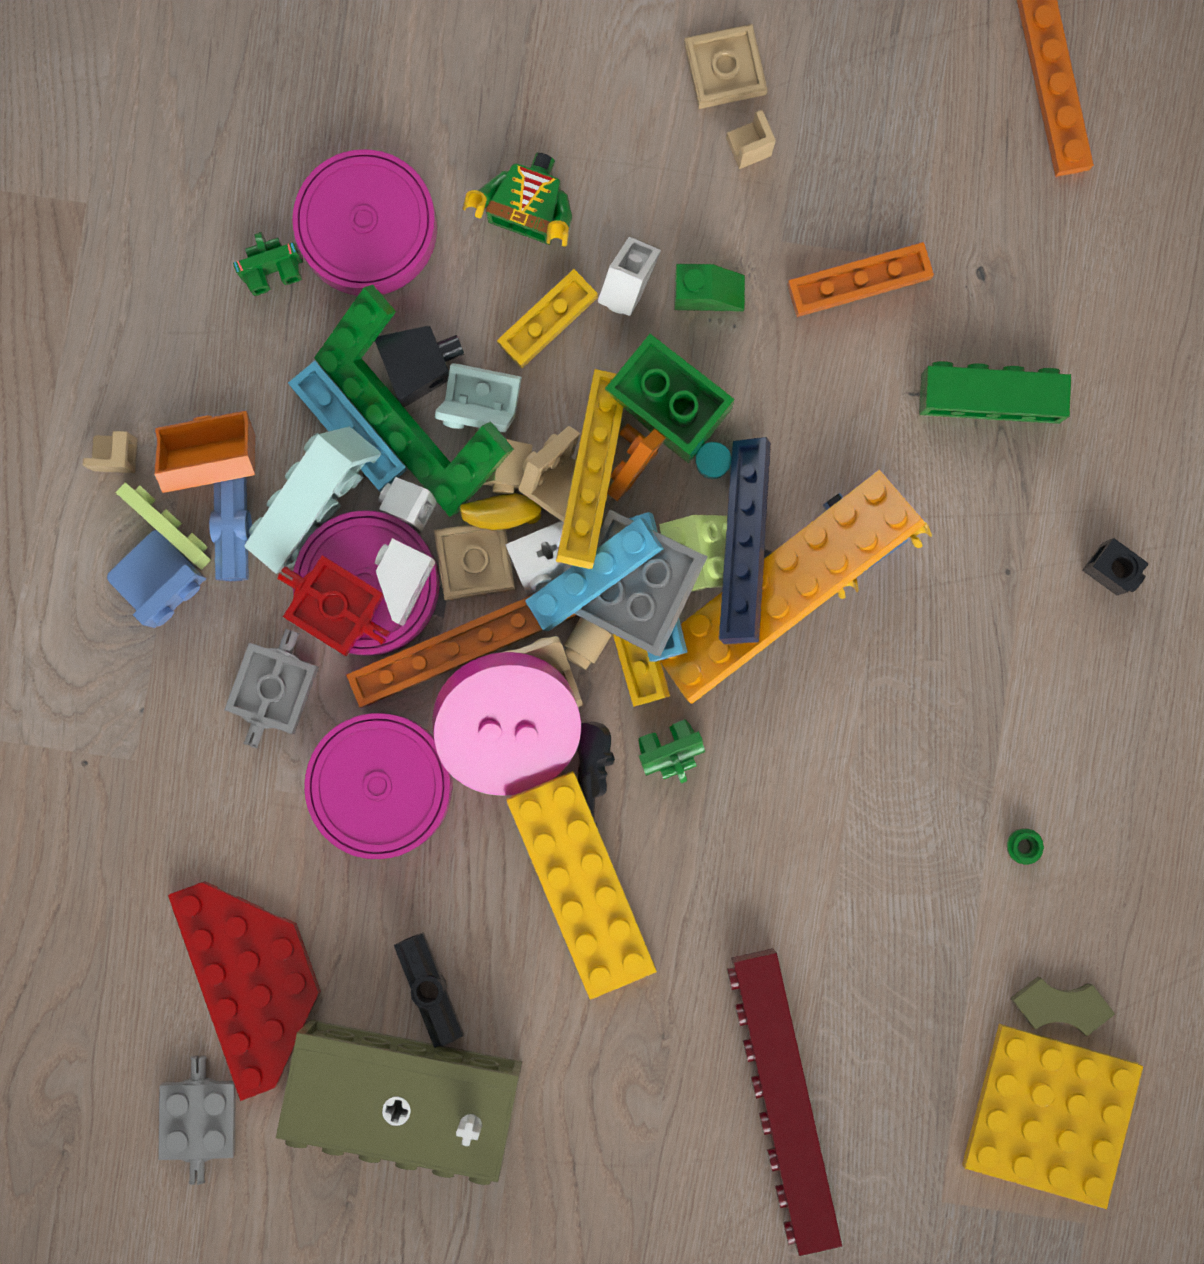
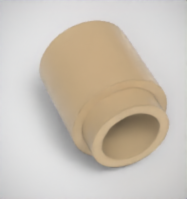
[563,617,612,670]

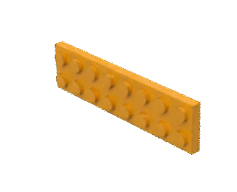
[660,469,925,704]

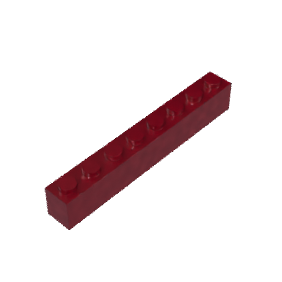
[727,948,843,1256]

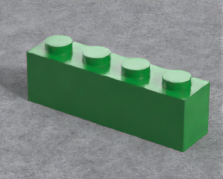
[919,361,1071,424]

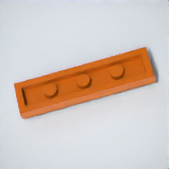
[787,242,934,317]

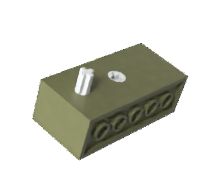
[276,1020,523,1185]

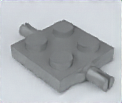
[224,629,319,748]
[158,1055,236,1185]

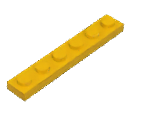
[556,369,623,569]

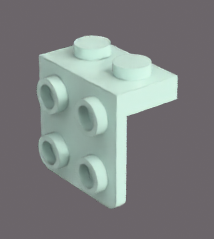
[435,363,522,432]

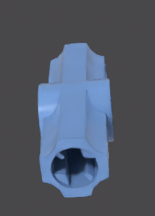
[209,477,252,581]

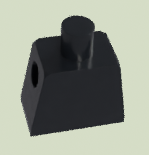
[375,326,465,407]

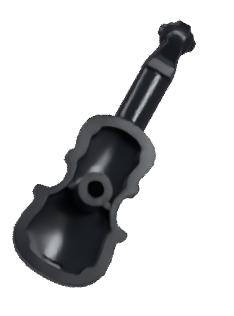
[576,722,615,826]

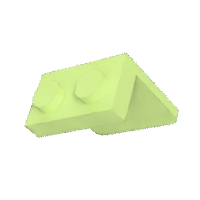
[659,515,728,592]

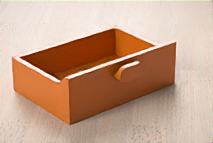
[154,411,255,493]

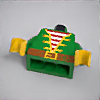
[462,152,573,247]

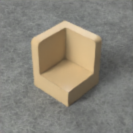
[726,110,776,169]
[83,431,138,473]

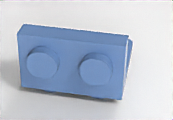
[107,530,206,628]

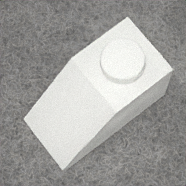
[598,237,661,316]
[378,477,437,533]
[375,538,435,627]

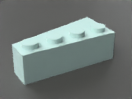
[244,426,382,574]

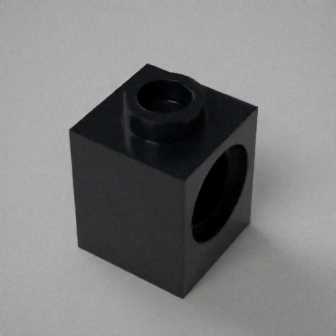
[1082,538,1149,596]

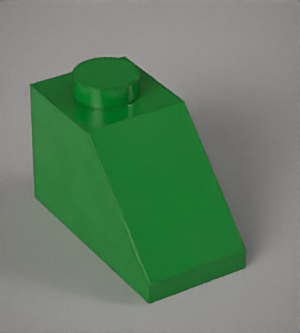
[674,263,745,311]

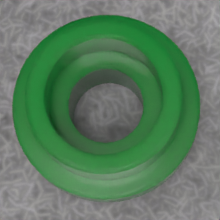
[1006,828,1044,865]

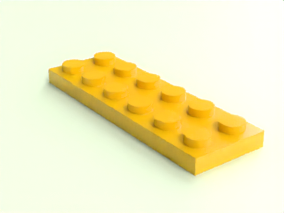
[506,771,657,1000]

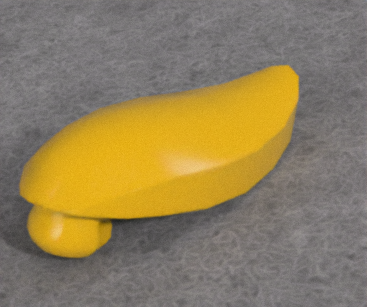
[460,493,542,530]

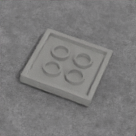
[574,510,708,656]

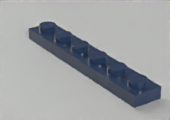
[719,437,771,644]

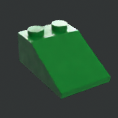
[605,334,735,464]

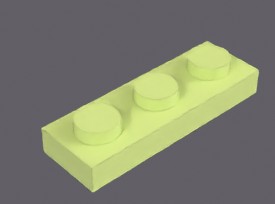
[115,482,211,570]

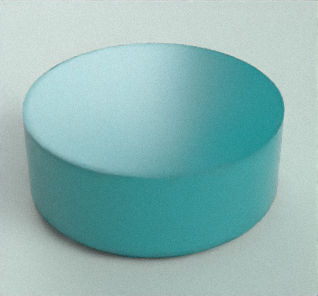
[695,442,731,479]

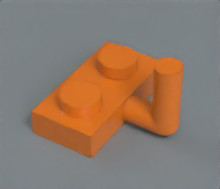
[607,424,666,501]

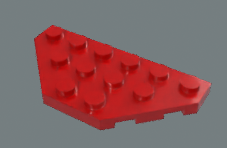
[168,881,321,1101]

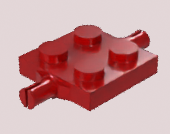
[277,555,391,656]

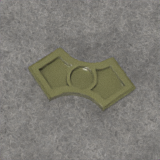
[1010,976,1115,1036]

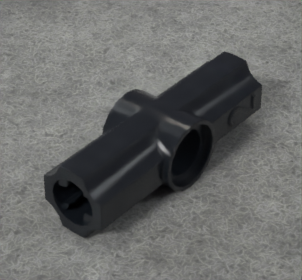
[394,932,464,1048]

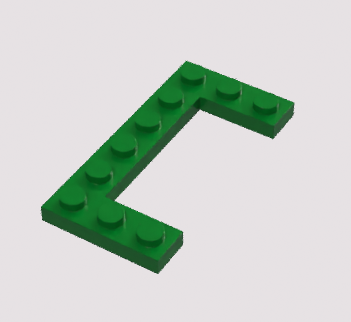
[314,284,514,517]

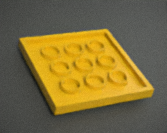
[962,1023,1143,1209]

